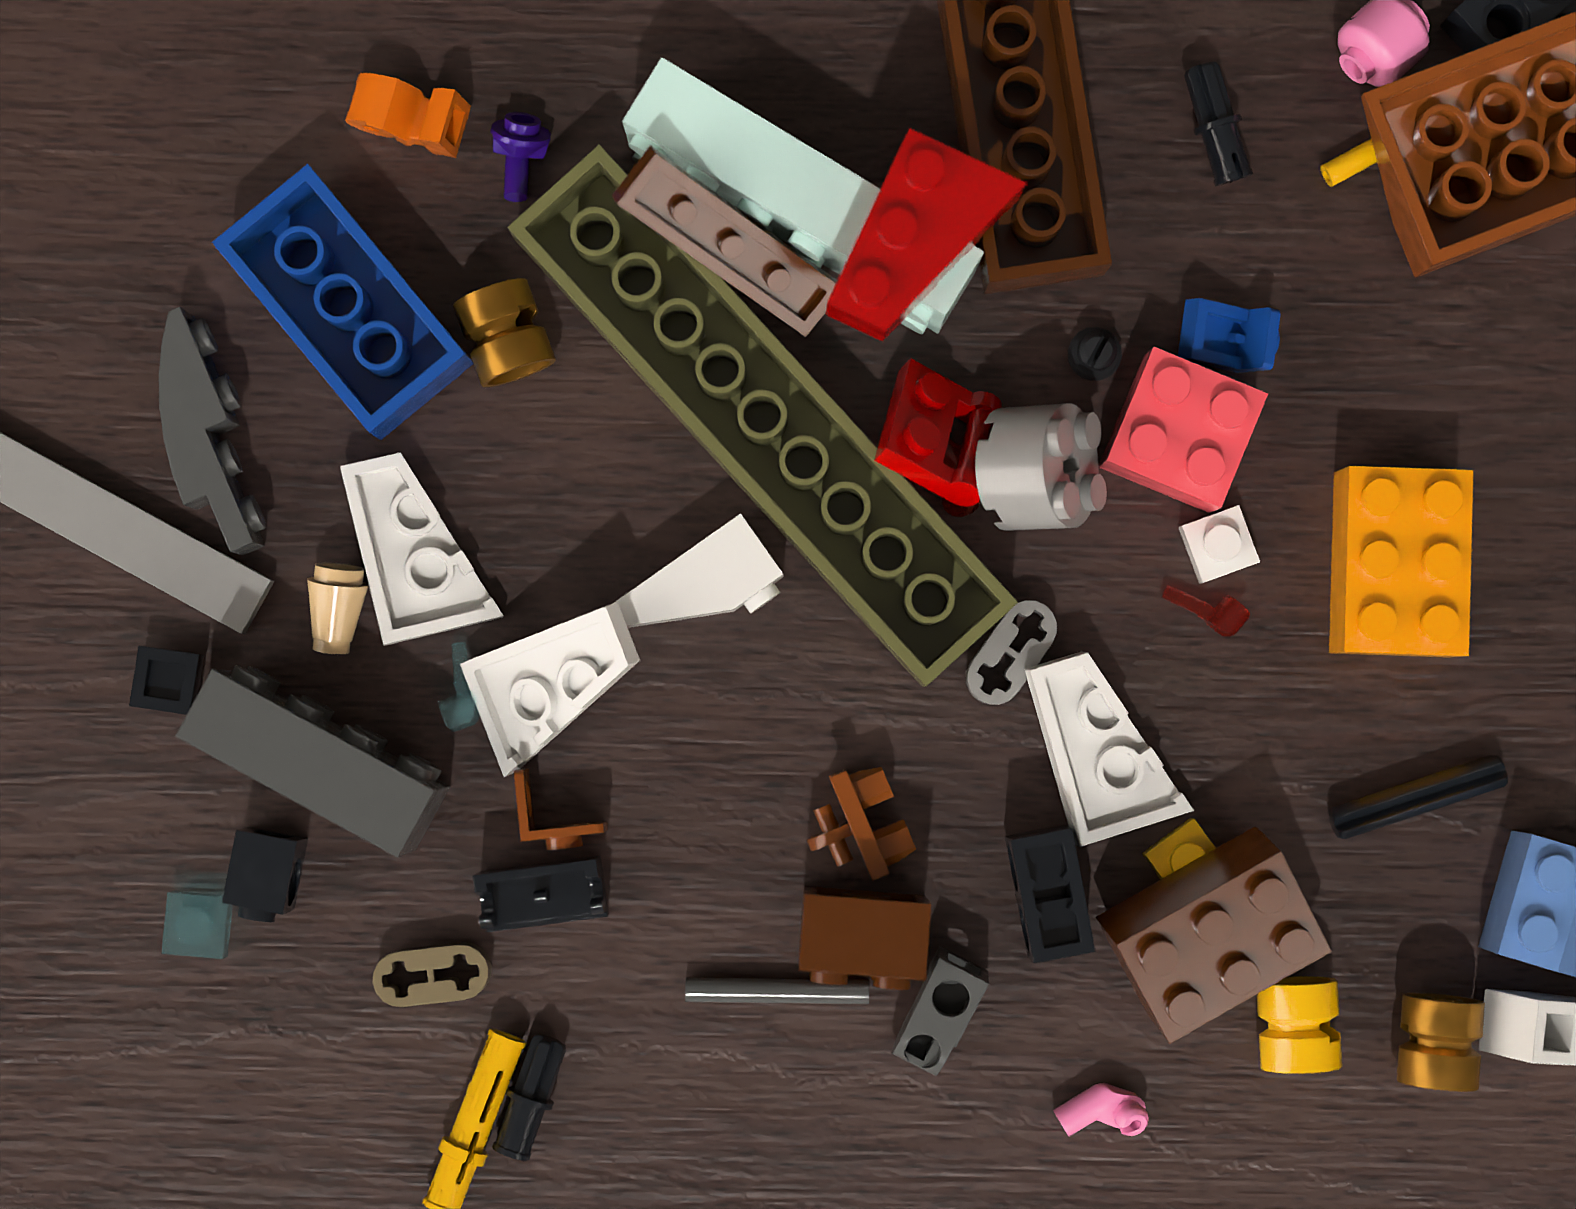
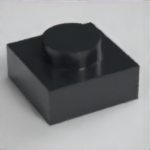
[129,646,204,715]

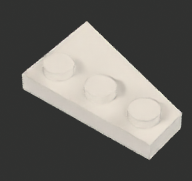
[340,453,503,646]
[460,602,640,777]
[1024,651,1194,847]

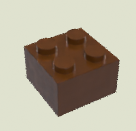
[798,885,931,990]

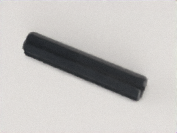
[1329,755,1508,839]

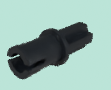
[1184,62,1253,186]
[492,1035,566,1161]

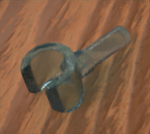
[439,642,480,732]

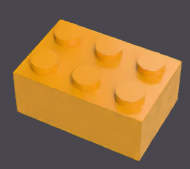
[1329,466,1473,657]

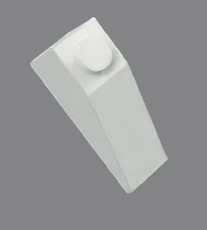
[613,513,783,628]
[1478,989,1576,1066]

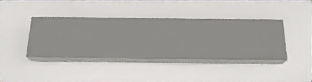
[0,432,275,634]

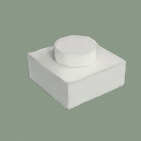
[1178,505,1260,584]

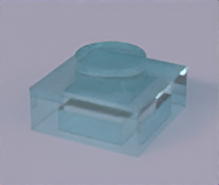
[161,891,233,959]

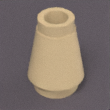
[307,563,369,654]

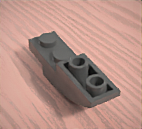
[159,307,267,555]

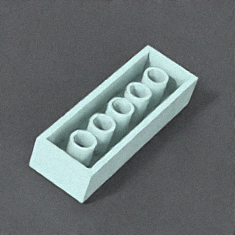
[622,57,984,334]

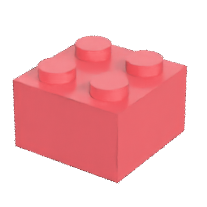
[1098,347,1268,513]

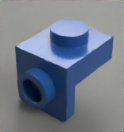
[1178,298,1281,373]

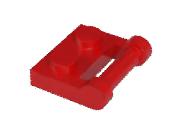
[874,358,1002,507]

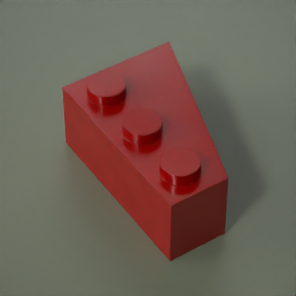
[826,128,1027,342]

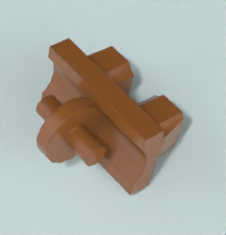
[807,766,916,881]

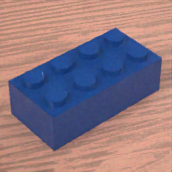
[212,164,474,440]

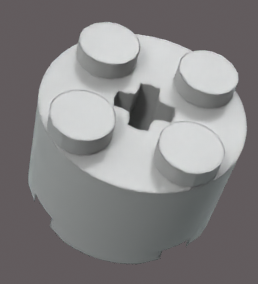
[975,403,1107,531]

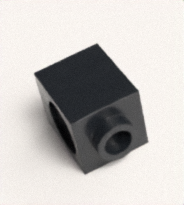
[222,827,308,922]

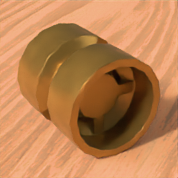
[453,278,556,387]
[1397,993,1485,1092]

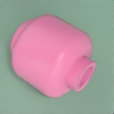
[1338,0,1430,87]

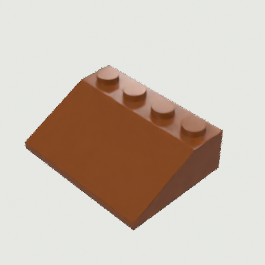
[1361,12,1576,278]

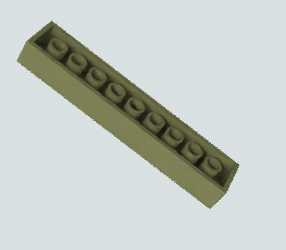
[507,145,1018,687]

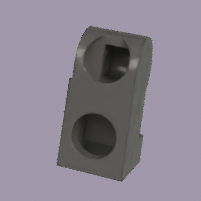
[891,946,989,1076]

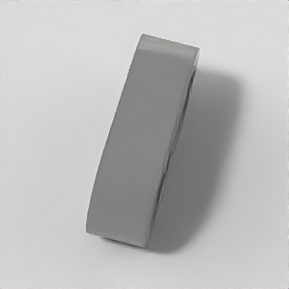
[966,600,1057,705]

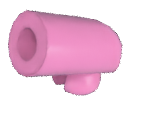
[1053,1083,1149,1137]

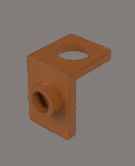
[514,768,608,850]

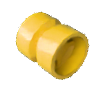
[1257,976,1342,1074]

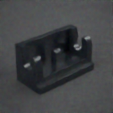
[473,855,609,932]

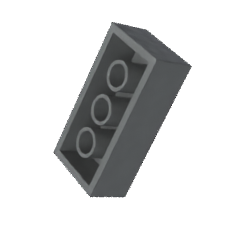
[175,665,451,858]

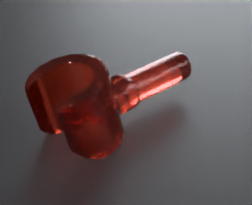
[1161,584,1250,637]

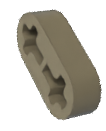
[372,942,492,1007]

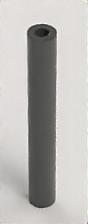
[685,977,869,1004]

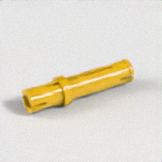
[422,1028,526,1209]

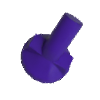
[490,112,551,202]

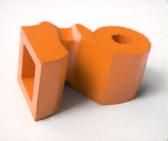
[345,73,471,158]

